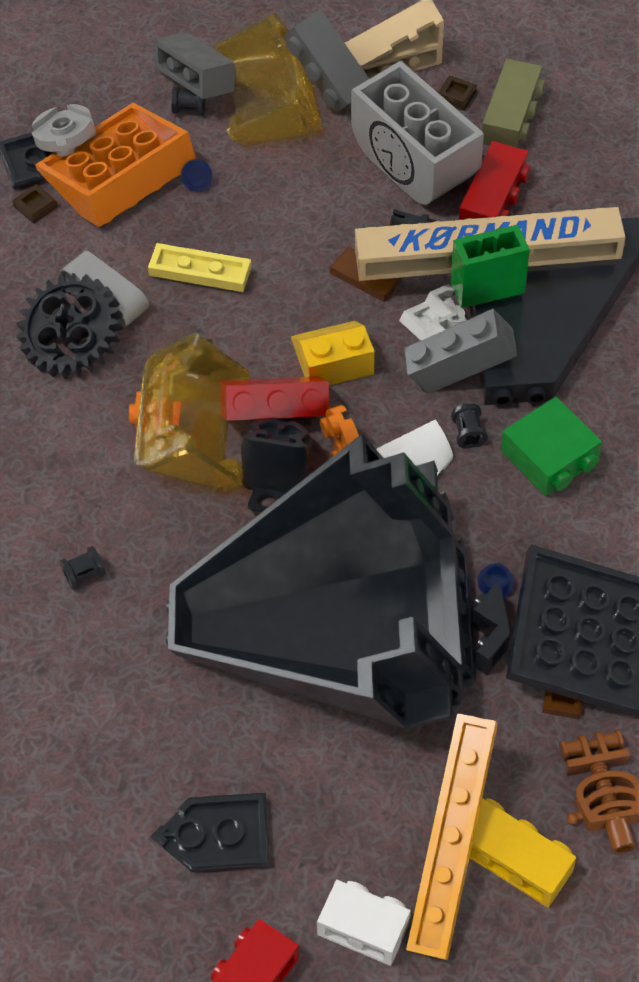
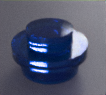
[181,159,213,191]
[478,563,514,597]

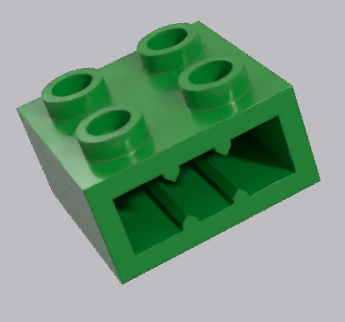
[451,225,530,308]
[500,397,602,497]

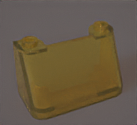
[213,13,323,145]
[134,332,250,492]

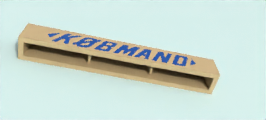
[355,207,625,281]

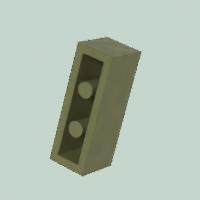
[482,58,545,148]

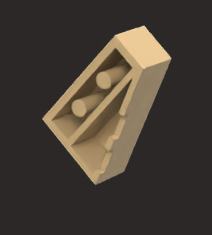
[345,0,444,79]

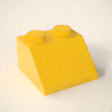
[291,321,375,385]

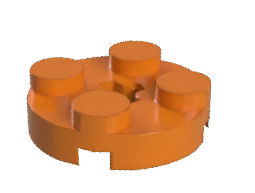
[320,405,359,458]

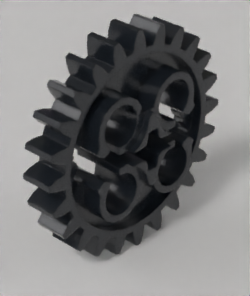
[16,273,124,379]

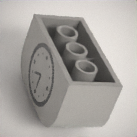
[351,61,484,205]

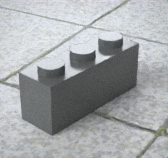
[283,9,369,113]
[154,32,236,99]
[405,309,517,393]

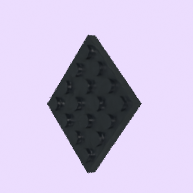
[506,544,639,718]

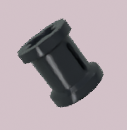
[171,86,206,116]
[451,404,488,449]
[59,546,106,590]

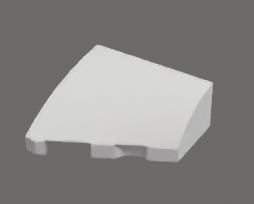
[399,284,466,340]
[376,419,453,476]

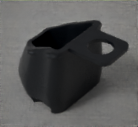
[241,418,312,512]

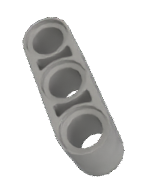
[60,251,149,328]

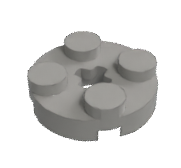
[32,104,96,156]

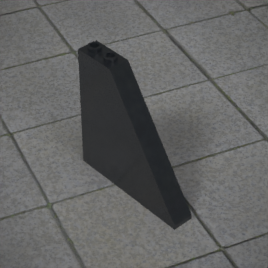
[470,217,639,407]

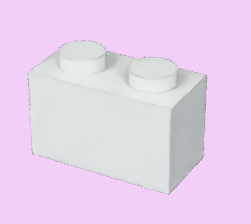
[317,879,411,966]

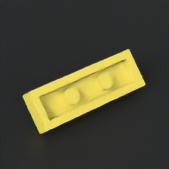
[148,243,251,292]

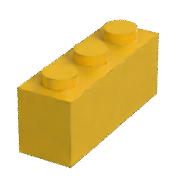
[470,798,577,908]

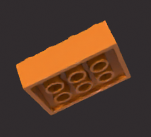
[35,102,197,227]

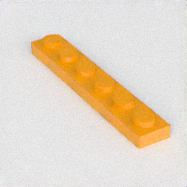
[406,713,498,960]

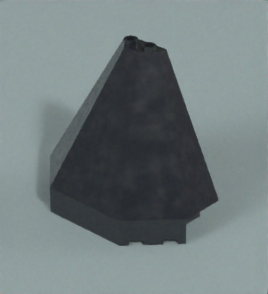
[166,434,476,729]

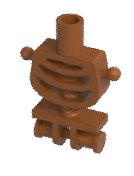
[559,729,639,854]

